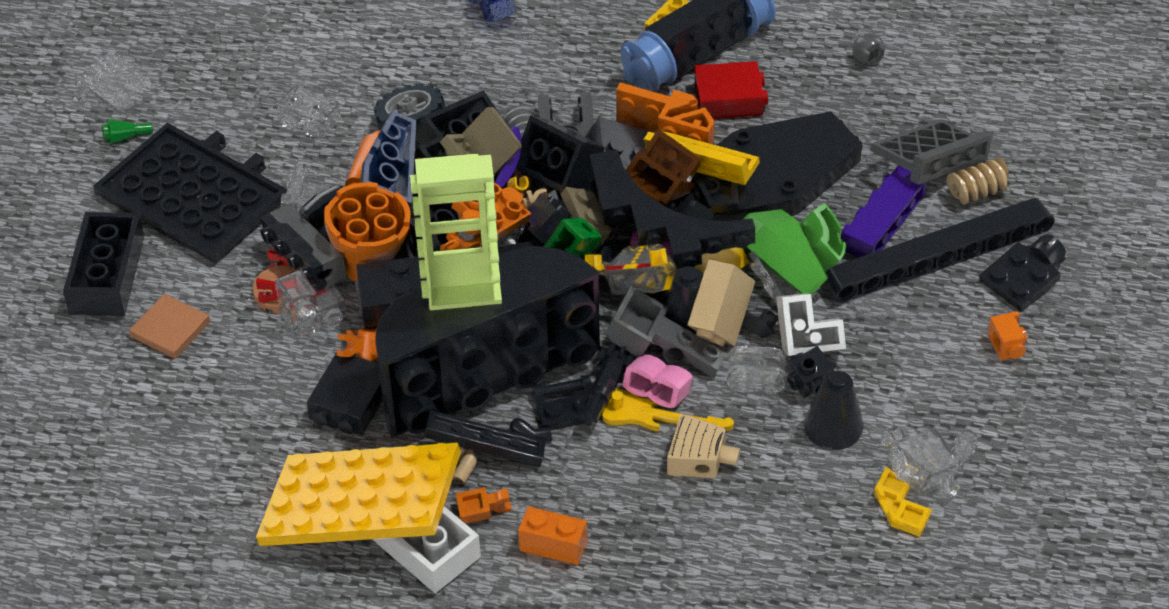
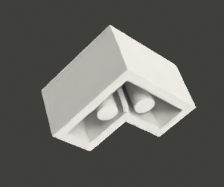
[776,293,846,356]

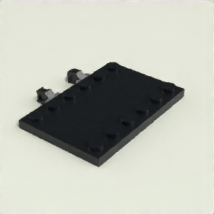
[93,122,289,263]

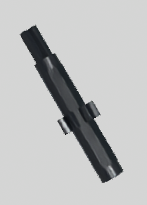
[580,342,634,426]

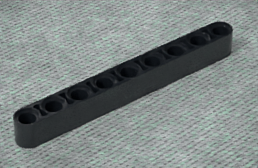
[824,198,1055,303]

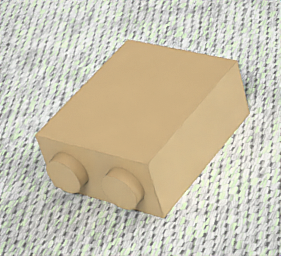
[688,259,755,348]

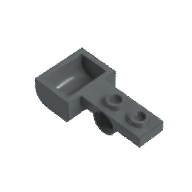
[607,286,726,377]

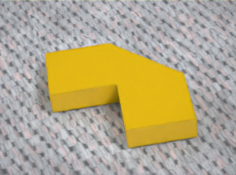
[874,467,932,537]

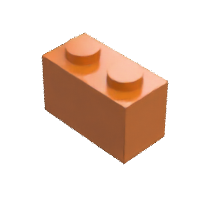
[518,506,588,565]

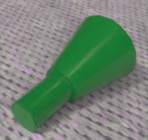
[102,119,153,145]

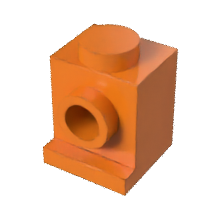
[988,311,1027,360]

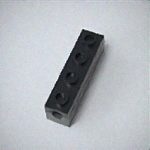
[260,204,347,291]

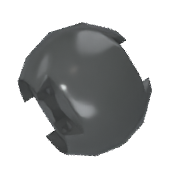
[852,33,885,66]

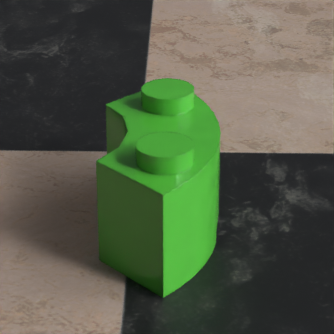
[800,203,846,273]

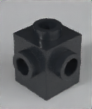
[786,346,834,398]

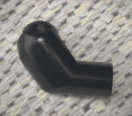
[509,418,552,442]

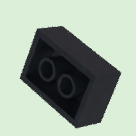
[516,115,605,193]

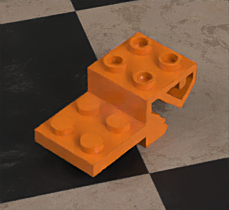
[616,82,715,145]

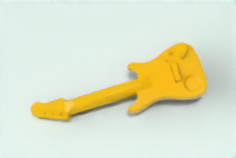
[602,388,734,431]

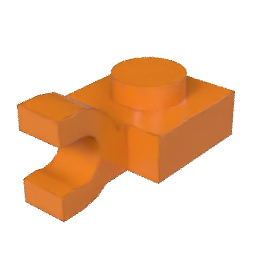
[456,487,512,524]

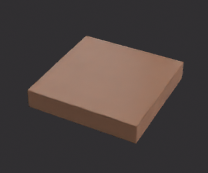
[129,294,211,359]

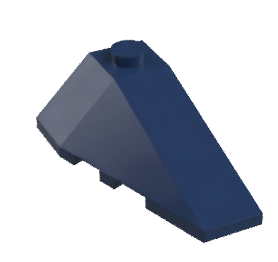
[361,110,416,206]

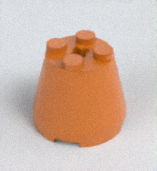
[324,182,411,282]

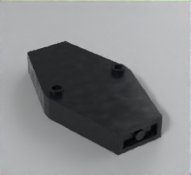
[671,111,863,221]

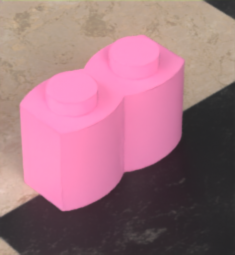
[622,354,693,408]

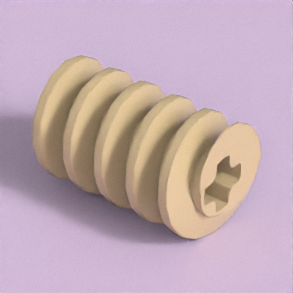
[947,157,1009,205]

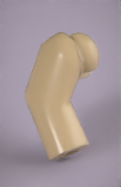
[453,447,476,485]

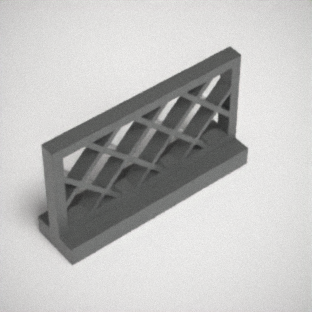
[870,119,992,185]

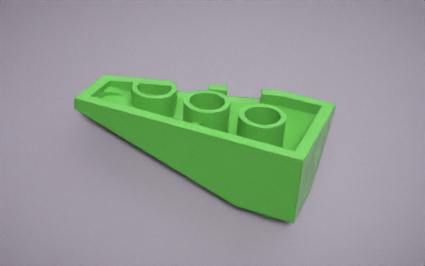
[743,209,828,296]

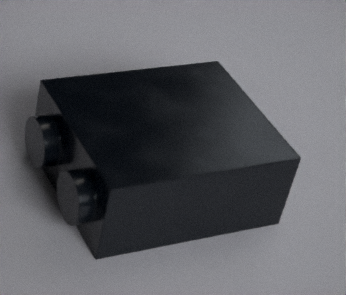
[307,352,383,436]

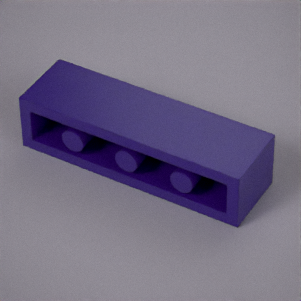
[840,165,926,258]

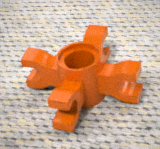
[337,329,378,361]

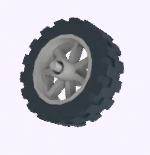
[374,84,446,130]

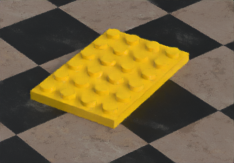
[256,443,461,546]

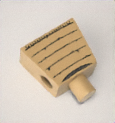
[667,414,740,478]

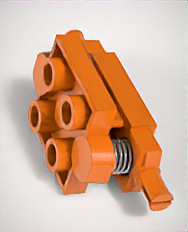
[440,182,532,251]

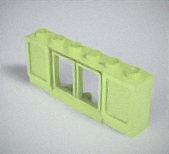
[410,154,502,310]

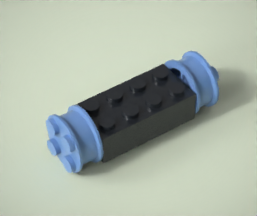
[620,0,776,92]

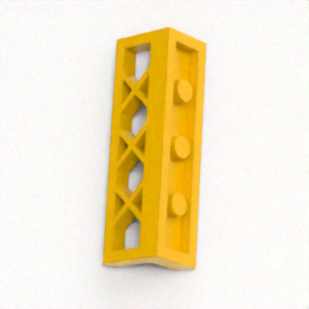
[644,131,760,185]

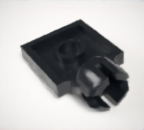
[979,234,1066,312]

